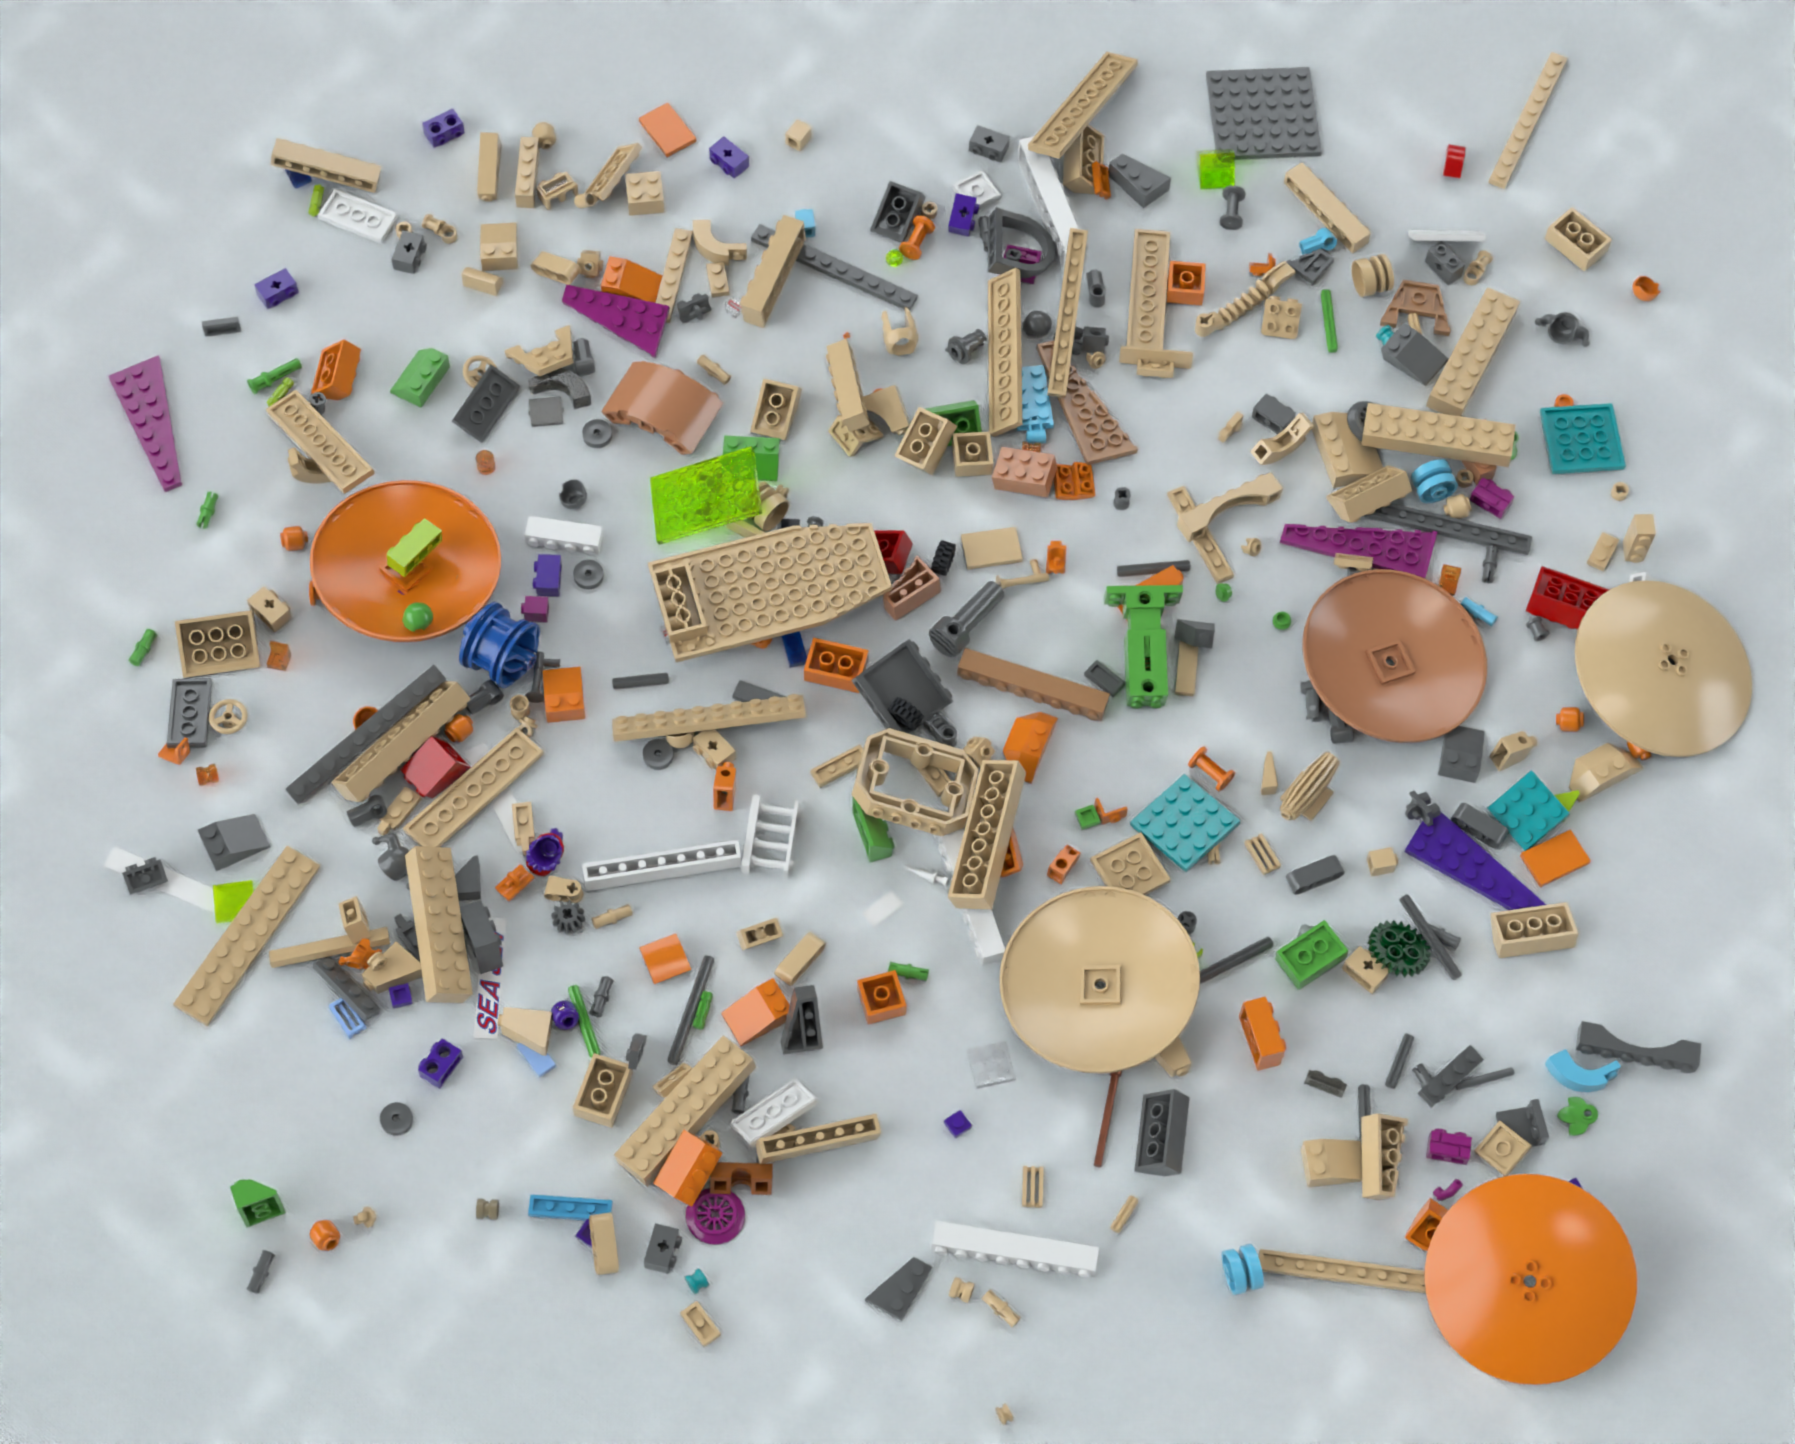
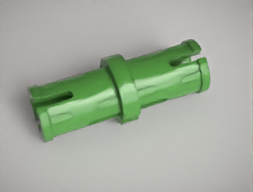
[196,491,219,529]
[128,629,157,666]
[888,961,929,982]

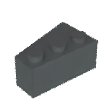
[1108,153,1171,209]
[460,900,503,974]
[780,985,823,1054]

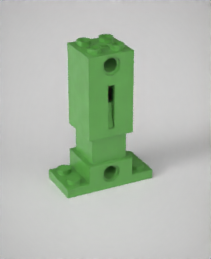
[1103,585,1183,709]

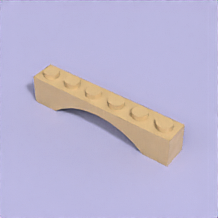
[1177,472,1283,542]

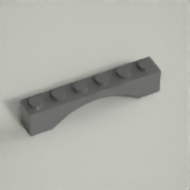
[1575,1021,1702,1073]

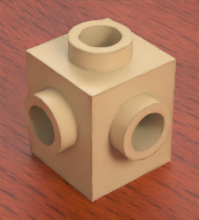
[577,250,604,278]
[963,736,996,768]

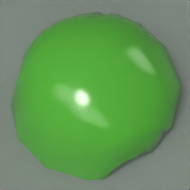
[402,602,433,632]

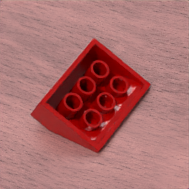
[1526,566,1609,630]

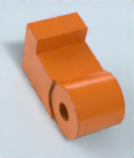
[1047,844,1081,885]

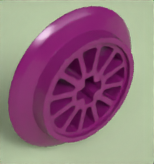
[685,1188,745,1245]

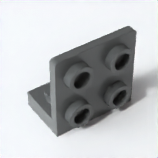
[1495,1099,1549,1147]

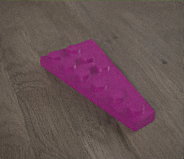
[562,285,670,358]

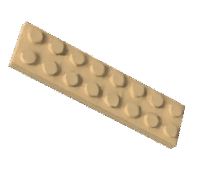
[1126,229,1170,349]
[266,390,375,494]
[403,727,544,847]

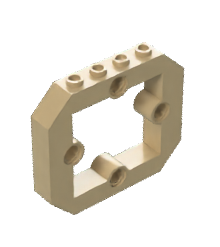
[851,728,979,836]

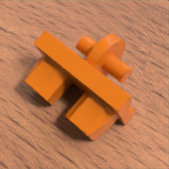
[1046,541,1067,574]
[495,864,535,902]

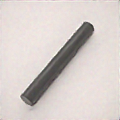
[1455,1067,1514,1090]

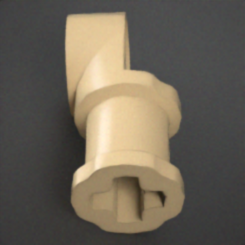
[422,214,457,244]
[1463,250,1493,286]

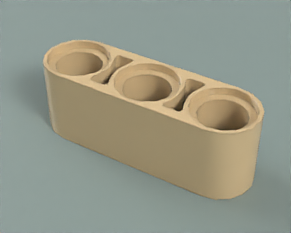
[530,251,581,285]
[774,932,826,986]
[589,1213,619,1275]

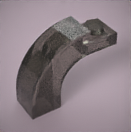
[527,368,592,409]

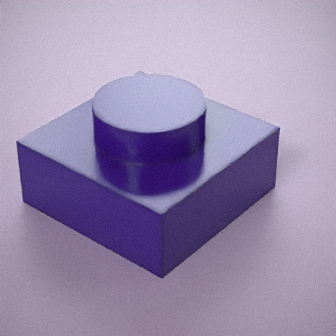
[388,983,413,1009]
[944,1110,972,1139]
[574,1219,592,1248]

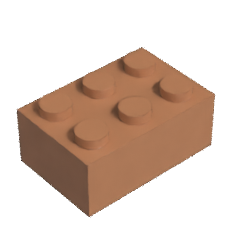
[992,447,1057,498]

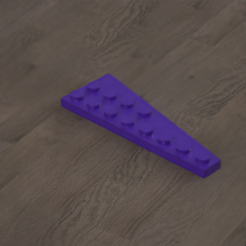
[1404,811,1546,910]

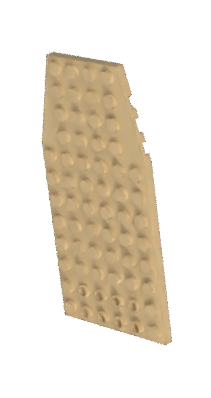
[647,523,892,663]

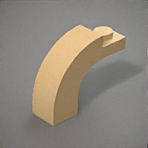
[693,220,747,266]
[1250,413,1314,465]
[287,447,332,484]

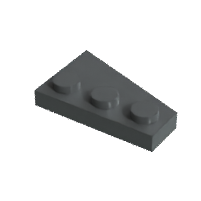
[865,1257,932,1321]

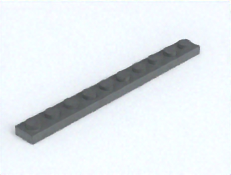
[751,224,918,310]
[1362,503,1532,555]
[285,664,446,804]

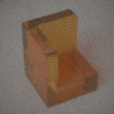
[1438,564,1462,596]
[266,641,291,671]

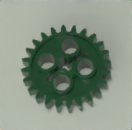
[1367,920,1431,978]

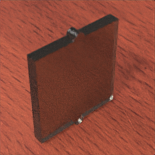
[528,396,564,427]

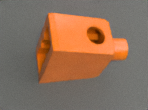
[713,762,736,811]

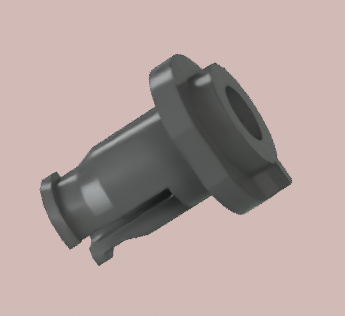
[945,329,987,364]
[1300,680,1325,722]

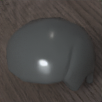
[1023,310,1052,338]
[559,479,587,509]

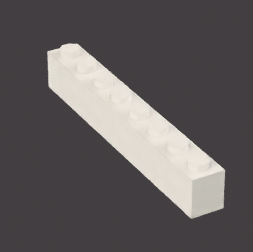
[934,828,1005,965]
[582,840,742,891]
[931,1221,1099,1278]

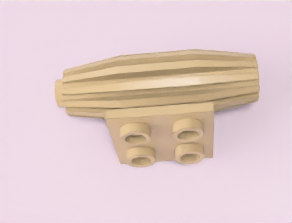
[1280,752,1340,821]

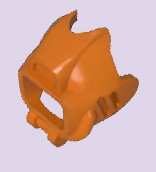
[338,938,382,970]

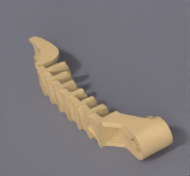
[1195,261,1296,337]

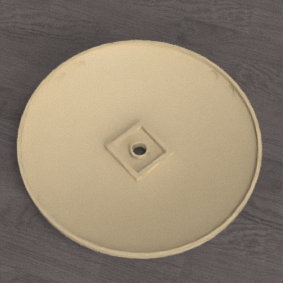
[1575,581,1752,757]
[999,886,1200,1074]

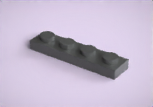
[312,956,381,1021]
[1418,1045,1484,1108]

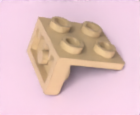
[828,415,883,457]

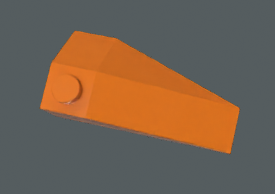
[1405,1198,1448,1251]

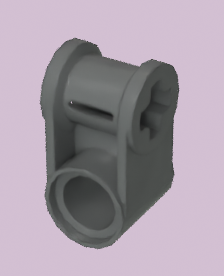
[923,711,957,747]

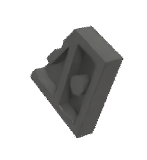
[1286,249,1334,285]

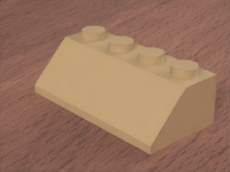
[1063,124,1104,194]
[1326,465,1412,523]
[1490,902,1579,958]

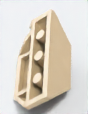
[1569,743,1643,803]

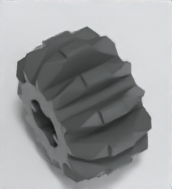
[551,900,585,935]

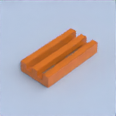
[1092,161,1111,200]

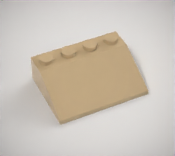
[1312,412,1383,488]
[175,610,260,678]

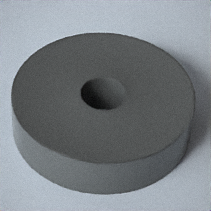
[582,419,612,448]
[573,560,604,589]
[642,739,674,770]
[380,1102,413,1136]

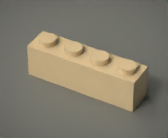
[515,137,540,208]

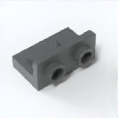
[122,857,168,895]

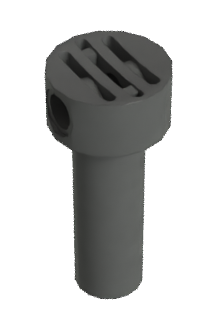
[929,581,1005,657]

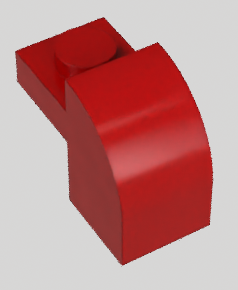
[1443,144,1466,178]

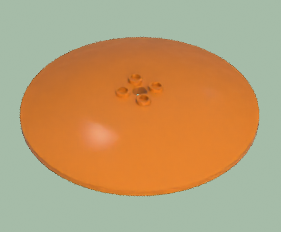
[310,480,501,642]
[1425,1174,1637,1385]

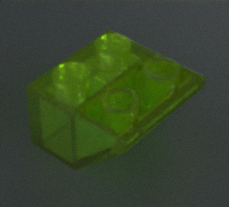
[1196,149,1235,189]

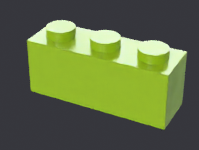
[387,518,442,577]

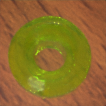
[885,249,903,267]

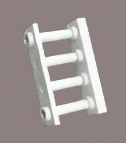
[741,795,802,879]

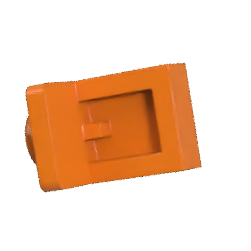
[1249,253,1276,276]

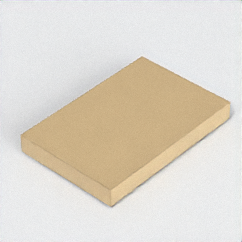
[961,527,1023,570]

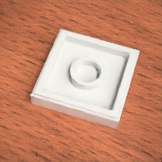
[952,170,1001,209]

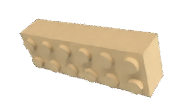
[740,215,806,328]

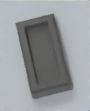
[201,316,241,337]
[1084,660,1126,698]

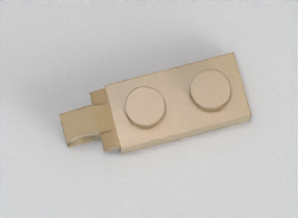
[377,786,422,835]
[512,802,535,856]

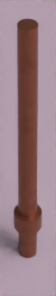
[1094,1071,1122,1167]

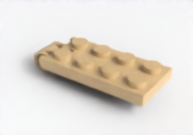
[574,143,643,209]

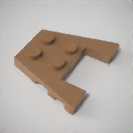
[1380,280,1451,336]

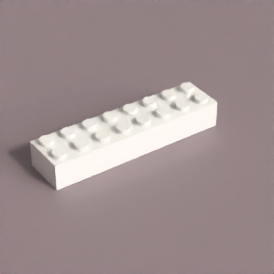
[1018,136,1088,272]

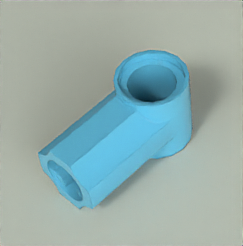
[1299,228,1337,255]

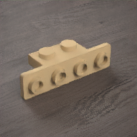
[1119,346,1193,378]

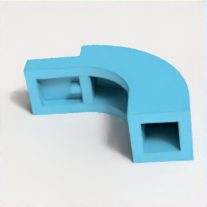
[1545,1049,1621,1092]

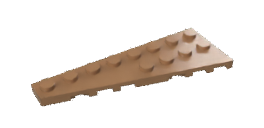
[1036,340,1138,465]

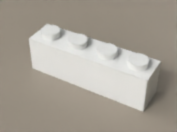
[524,516,603,555]

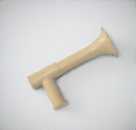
[996,559,1049,589]

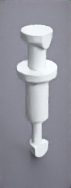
[905,865,950,887]

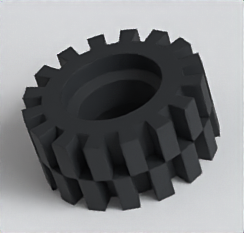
[931,540,956,576]
[887,697,924,731]

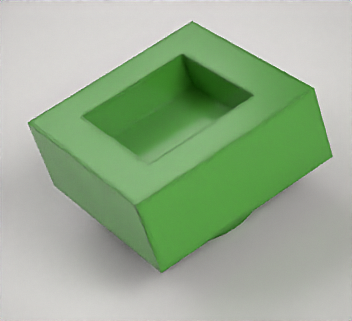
[1074,804,1100,830]

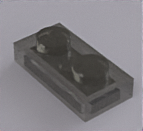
[1304,1070,1347,1098]

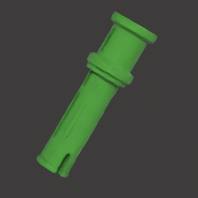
[247,357,302,394]

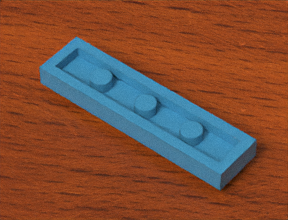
[528,1194,613,1221]

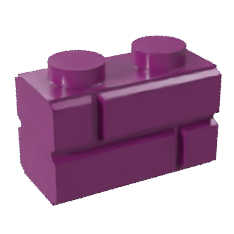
[1469,478,1515,519]
[1426,1128,1472,1165]

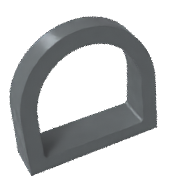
[988,207,1055,278]

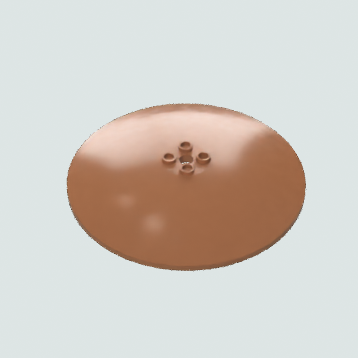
[1302,569,1487,743]

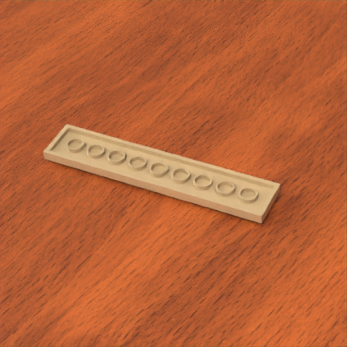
[1028,52,1138,159]
[988,268,1022,437]
[612,694,806,742]
[173,846,320,1026]

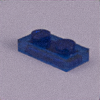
[781,631,807,668]

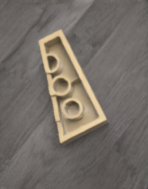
[1361,1113,1408,1200]

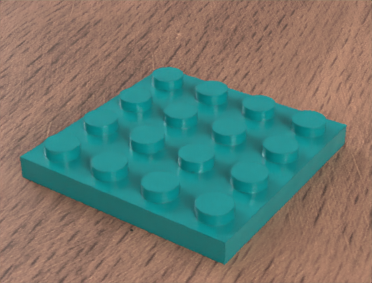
[1539,403,1626,474]
[1130,774,1240,872]

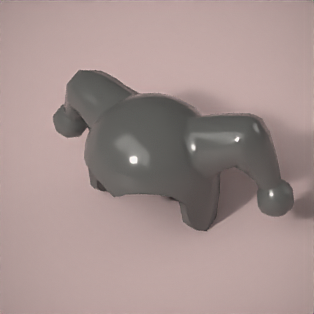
[1535,312,1590,347]
[372,833,410,890]

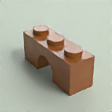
[710,1162,773,1195]

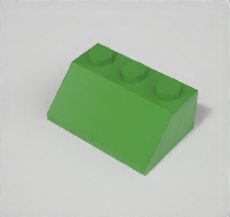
[390,348,450,408]
[925,400,982,446]
[722,435,780,481]
[852,796,895,863]
[230,1179,286,1228]

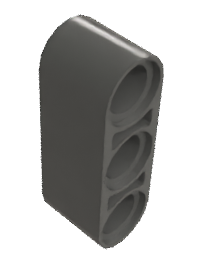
[1451,803,1509,849]
[1286,855,1345,895]

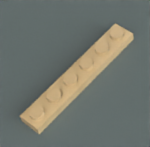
[656,228,693,323]

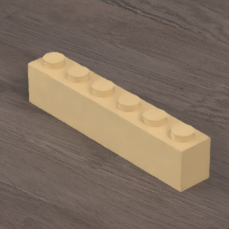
[270,138,382,193]
[1284,162,1371,254]
[826,338,870,432]
[755,1114,881,1164]

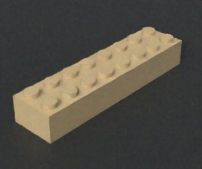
[1426,287,1521,417]
[1361,403,1516,467]
[331,680,471,802]
[948,760,1026,909]
[405,846,473,1003]
[614,1035,756,1187]

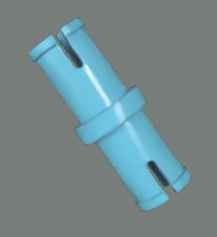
[1461,597,1498,627]

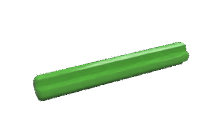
[1321,289,1338,353]
[568,985,601,1058]

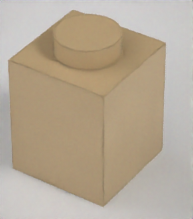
[785,119,812,151]
[1366,847,1398,877]

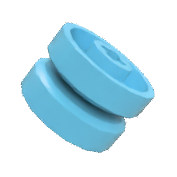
[1411,459,1458,504]
[1221,1244,1264,1295]

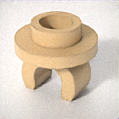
[1086,352,1106,369]
[1241,538,1262,557]
[518,716,538,737]
[353,1206,376,1227]

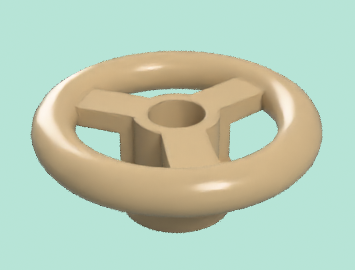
[463,355,497,388]
[209,699,248,734]

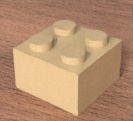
[625,171,665,216]
[952,432,994,477]

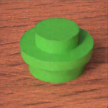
[1215,583,1232,602]
[1272,611,1291,630]

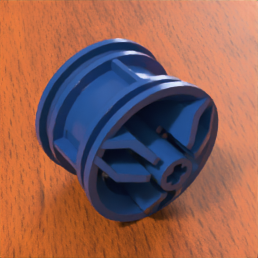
[459,602,540,688]

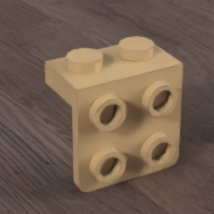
[1261,296,1302,339]

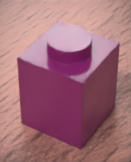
[521,596,549,623]

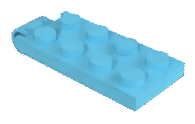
[1016,365,1054,445]

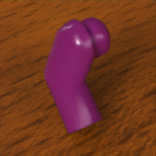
[1433,1179,1463,1201]

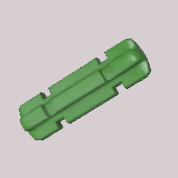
[693,991,713,1030]

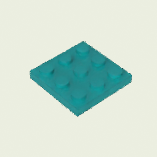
[1487,770,1570,851]

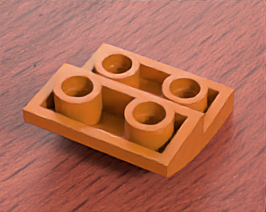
[1053,462,1096,500]
[639,933,691,984]

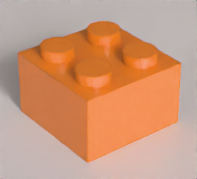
[1166,261,1206,306]
[857,970,907,1025]

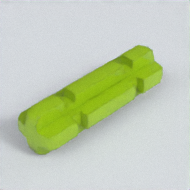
[308,184,324,217]
[267,377,294,407]

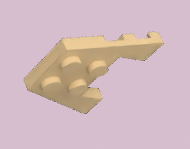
[504,325,573,376]

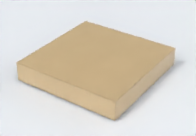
[1474,1121,1532,1176]

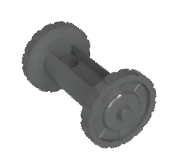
[1219,186,1246,230]

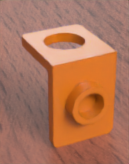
[158,737,190,765]
[1094,798,1128,825]

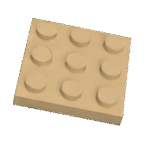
[1090,832,1171,895]

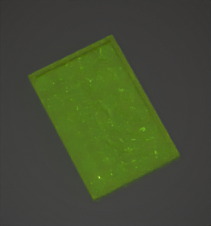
[650,446,762,545]

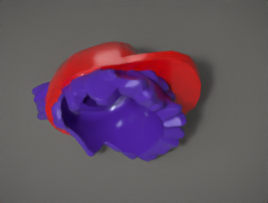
[526,828,564,876]

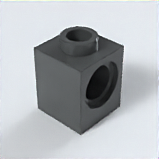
[1082,326,1109,353]

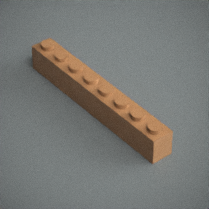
[957,648,1110,721]

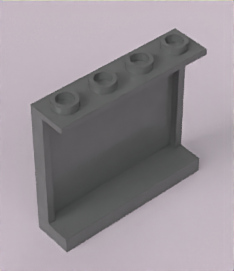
[851,639,954,734]

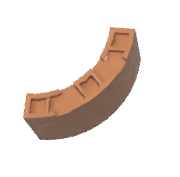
[601,361,724,455]

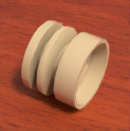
[1351,253,1394,298]
[740,481,790,532]

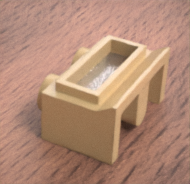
[536,171,579,210]

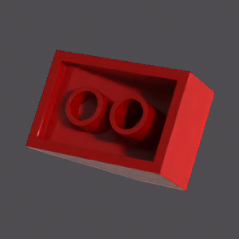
[874,530,913,574]

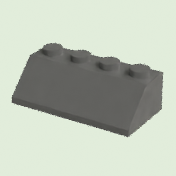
[1134,1089,1190,1176]

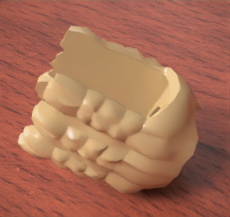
[881,307,919,356]

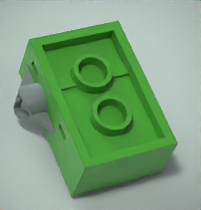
[1275,920,1348,990]

